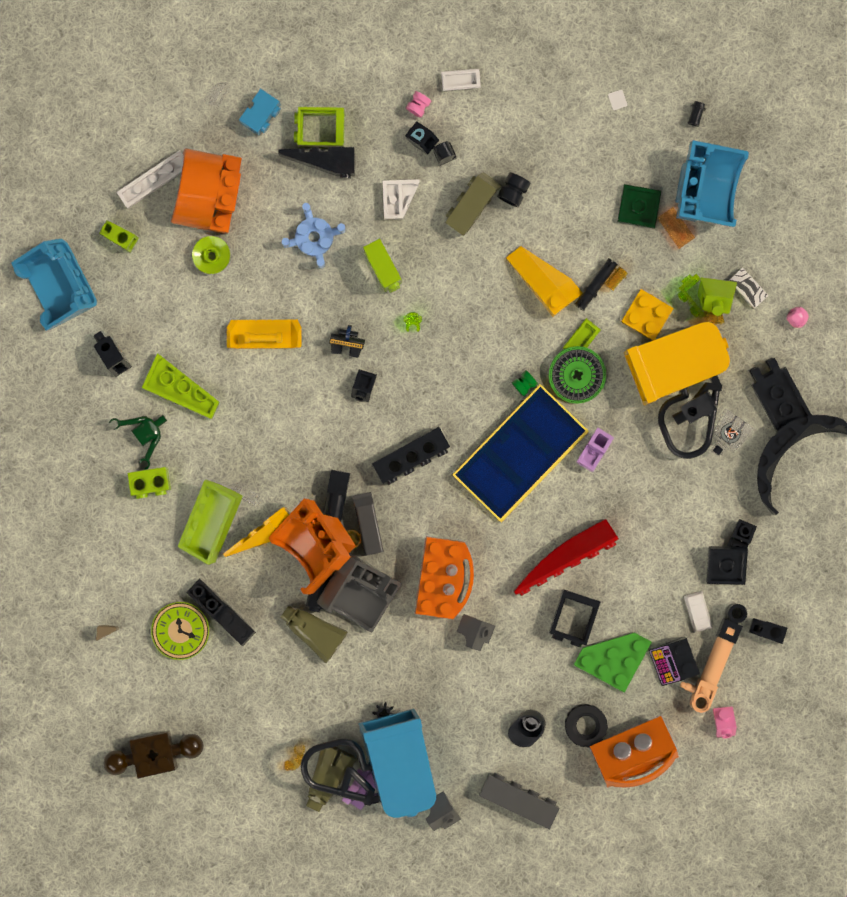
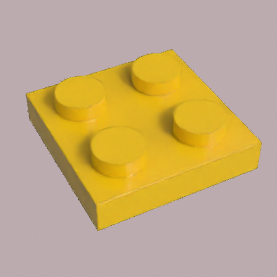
[621,289,674,341]

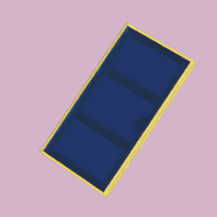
[452,384,589,523]

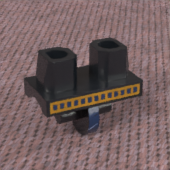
[329,325,366,358]

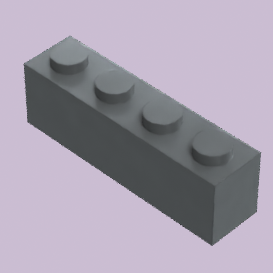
[479,772,560,830]

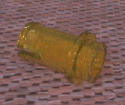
[604,266,628,291]

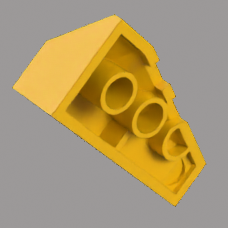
[506,246,582,317]
[223,507,290,557]

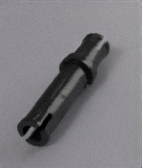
[574,258,618,311]

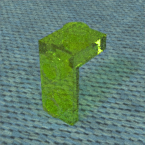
[677,273,705,319]

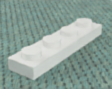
[116,150,183,209]

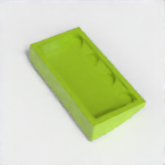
[177,480,243,565]

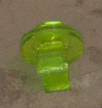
[403,312,422,332]

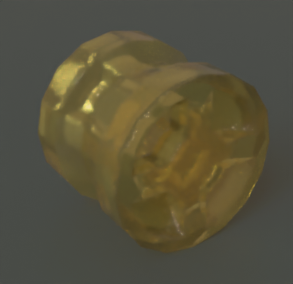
[703,311,725,325]
[347,530,362,549]

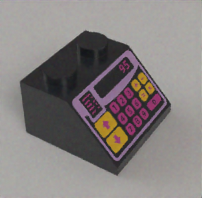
[648,637,700,686]

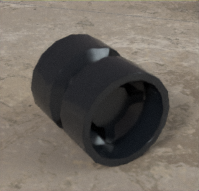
[497,172,531,208]

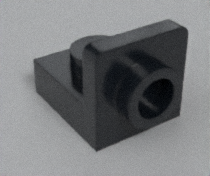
[351,369,377,402]

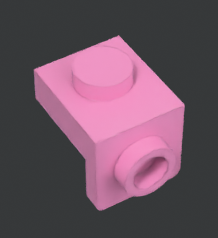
[713,706,737,739]

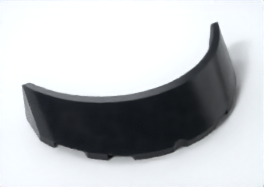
[757,415,847,515]

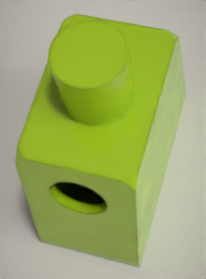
[698,277,737,316]

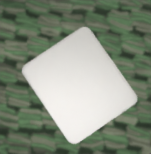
[608,90,627,110]

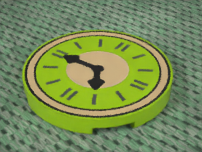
[151,602,210,660]

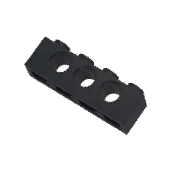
[372,427,450,486]

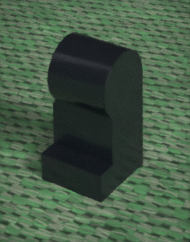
[749,618,788,644]

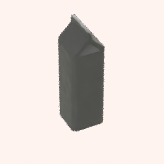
[353,492,384,556]

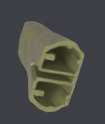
[280,605,348,664]
[306,742,358,812]

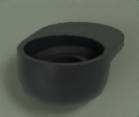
[508,709,546,747]

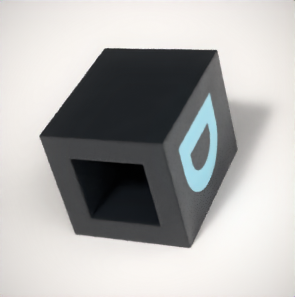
[405,121,439,155]

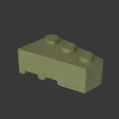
[445,172,502,236]

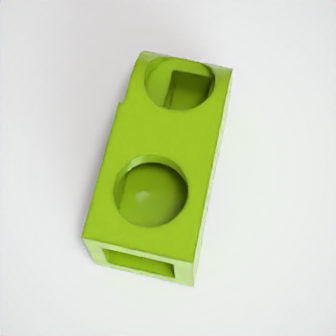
[99,220,139,253]

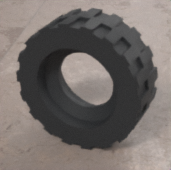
[565,704,608,748]

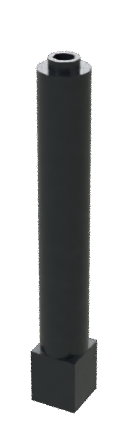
[306,470,351,613]

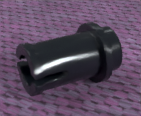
[687,101,706,127]

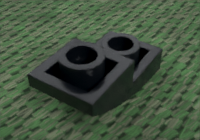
[727,519,757,548]

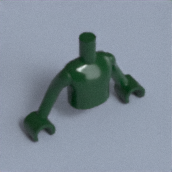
[109,415,167,470]

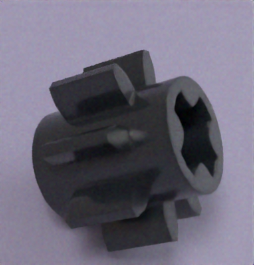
[372,702,395,718]

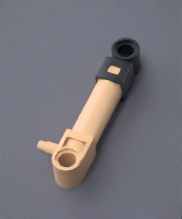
[680,603,748,713]

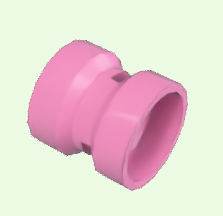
[405,91,432,118]

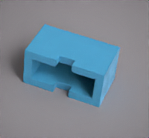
[239,88,281,136]

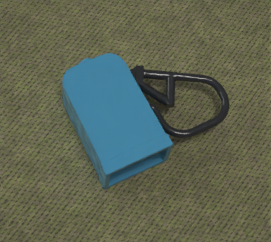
[301,709,436,818]

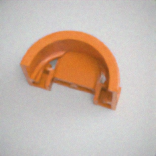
[171,148,242,234]
[269,498,356,594]

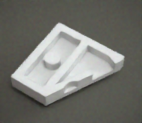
[383,179,420,220]

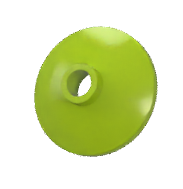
[192,236,230,274]

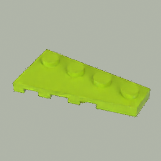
[142,353,220,419]

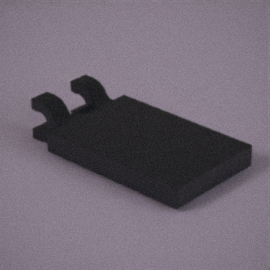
[748,358,812,432]

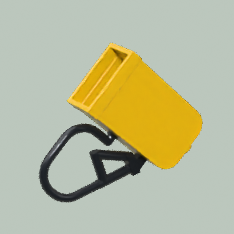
[623,322,730,459]

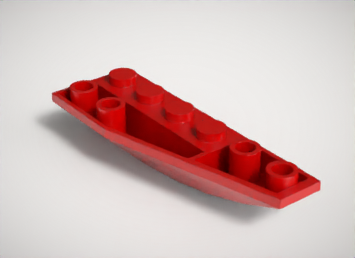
[514,519,619,596]

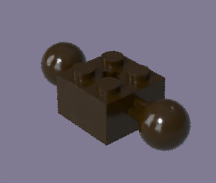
[103,730,204,779]

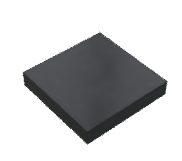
[706,546,748,585]

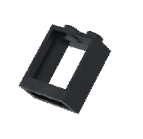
[549,589,601,648]

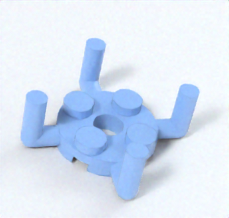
[282,203,346,268]

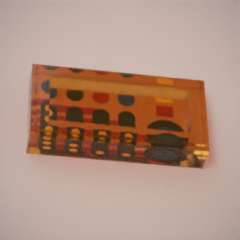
[657,207,695,249]

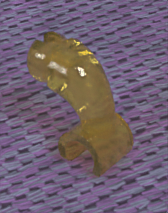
[284,744,306,771]

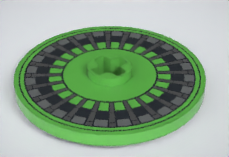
[549,346,606,404]

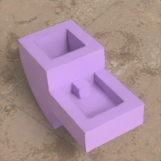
[576,428,614,472]

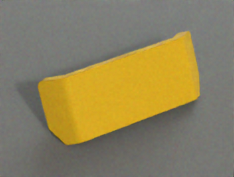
[227,319,302,349]

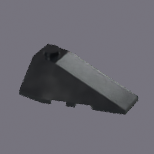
[278,147,356,180]

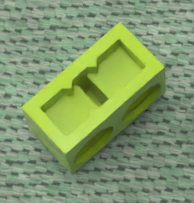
[127,467,171,499]

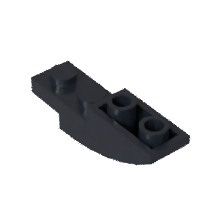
[186,578,256,646]

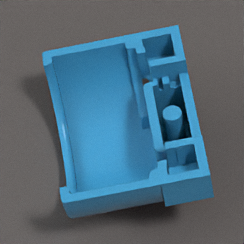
[675,140,749,227]

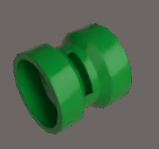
[511,370,538,397]

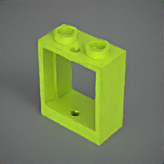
[294,107,345,149]
[363,238,402,293]

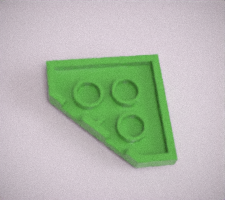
[573,632,652,693]

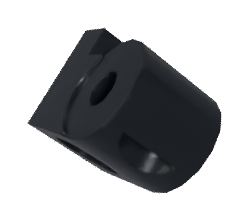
[433,141,457,166]

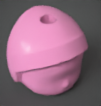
[787,306,809,328]

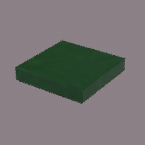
[617,184,662,229]

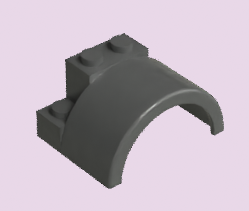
[317,553,401,633]

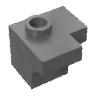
[457,614,495,651]
[426,791,461,831]

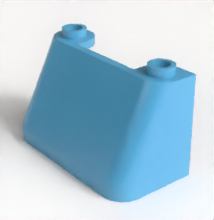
[11,239,97,331]

